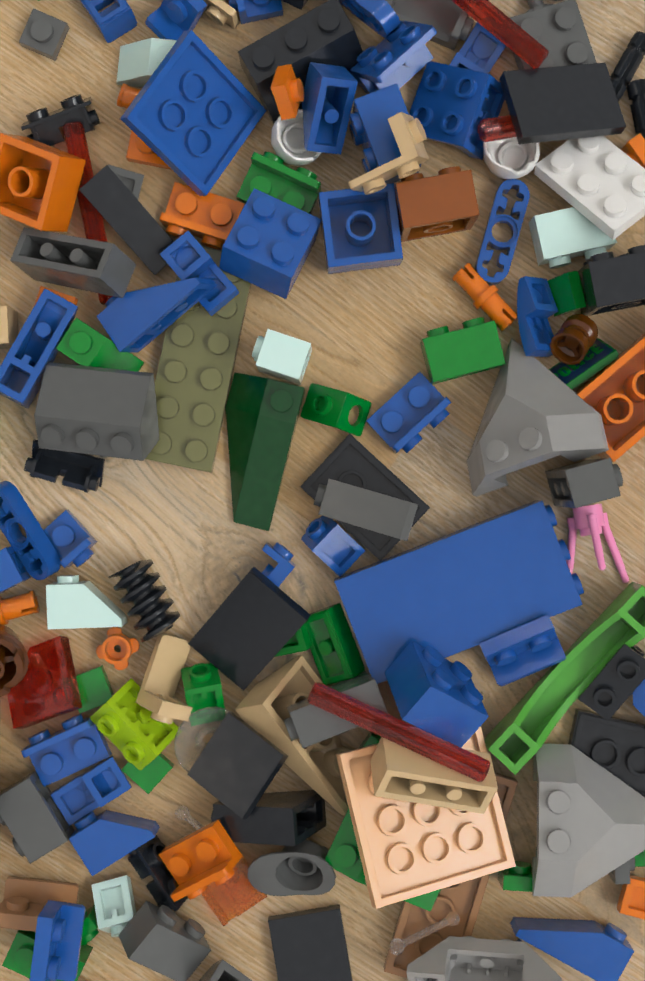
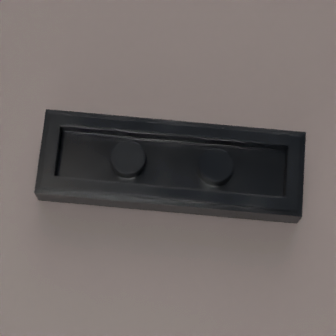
[79,165,174,275]

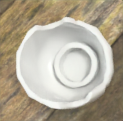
[271,109,322,166]
[483,122,540,179]

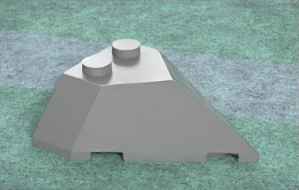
[467,338,609,497]
[532,744,645,898]
[406,936,562,981]

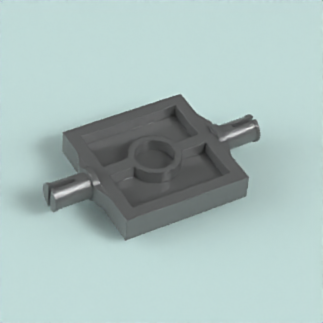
[504,0,597,70]

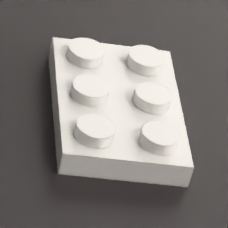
[534,136,645,240]

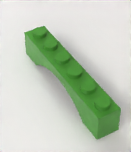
[484,582,645,775]

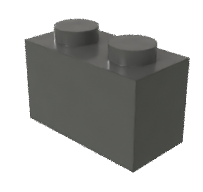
[0,770,75,864]
[118,901,211,981]

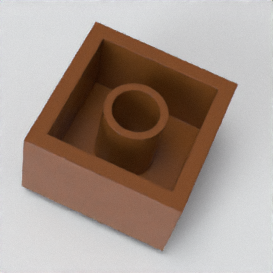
[395,166,479,242]

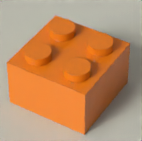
[0,133,86,232]

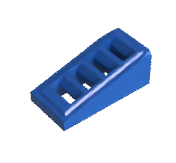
[79,0,137,43]

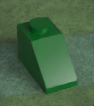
[56,318,145,372]

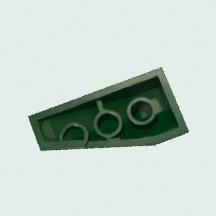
[226,372,305,531]

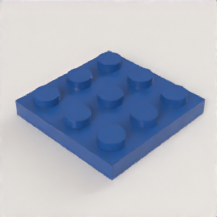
[120,30,267,196]

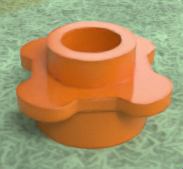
[96,627,140,670]

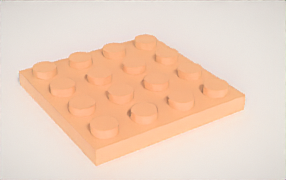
[336,726,516,909]

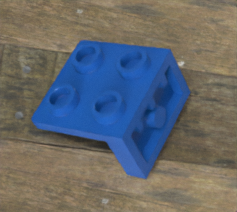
[350,21,437,94]
[409,61,505,160]

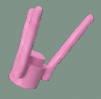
[566,504,629,583]

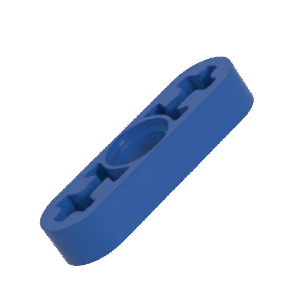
[338,0,400,38]
[475,179,530,285]
[0,481,61,580]

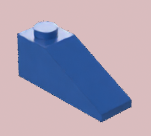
[96,277,217,353]
[0,288,78,409]
[510,917,634,981]

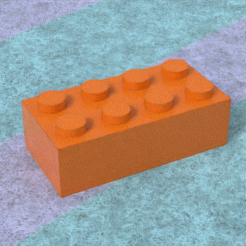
[576,333,645,462]

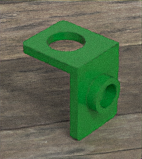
[301,383,371,436]

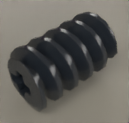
[108,559,180,643]

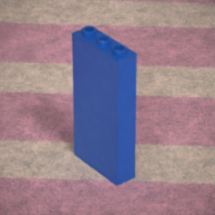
[334,500,584,684]

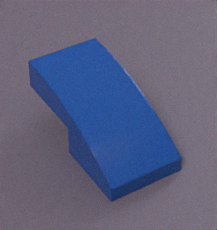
[449,20,509,74]
[160,231,239,316]
[517,276,558,357]
[50,756,132,826]

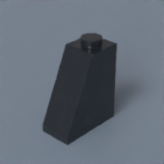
[211,790,326,846]

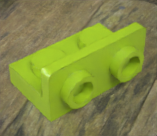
[90,678,182,770]

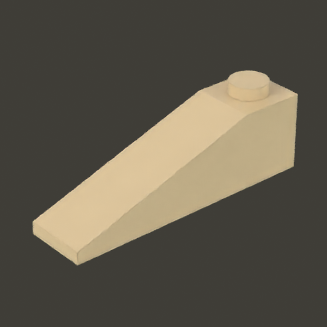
[235,655,350,815]

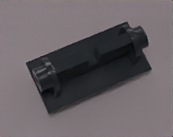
[21,94,100,146]
[24,439,105,493]
[578,643,645,721]
[128,835,188,911]

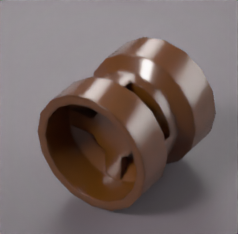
[550,314,598,365]

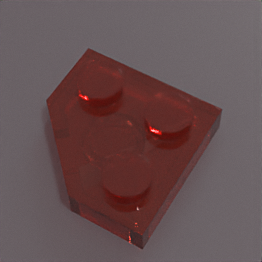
[7,636,82,729]

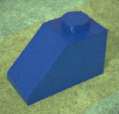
[302,62,358,155]
[69,810,160,876]

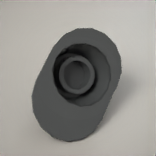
[248,839,336,896]

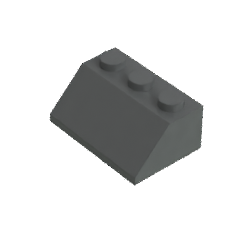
[34,362,160,461]

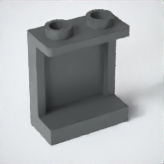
[385,0,483,51]

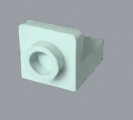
[91,875,136,937]

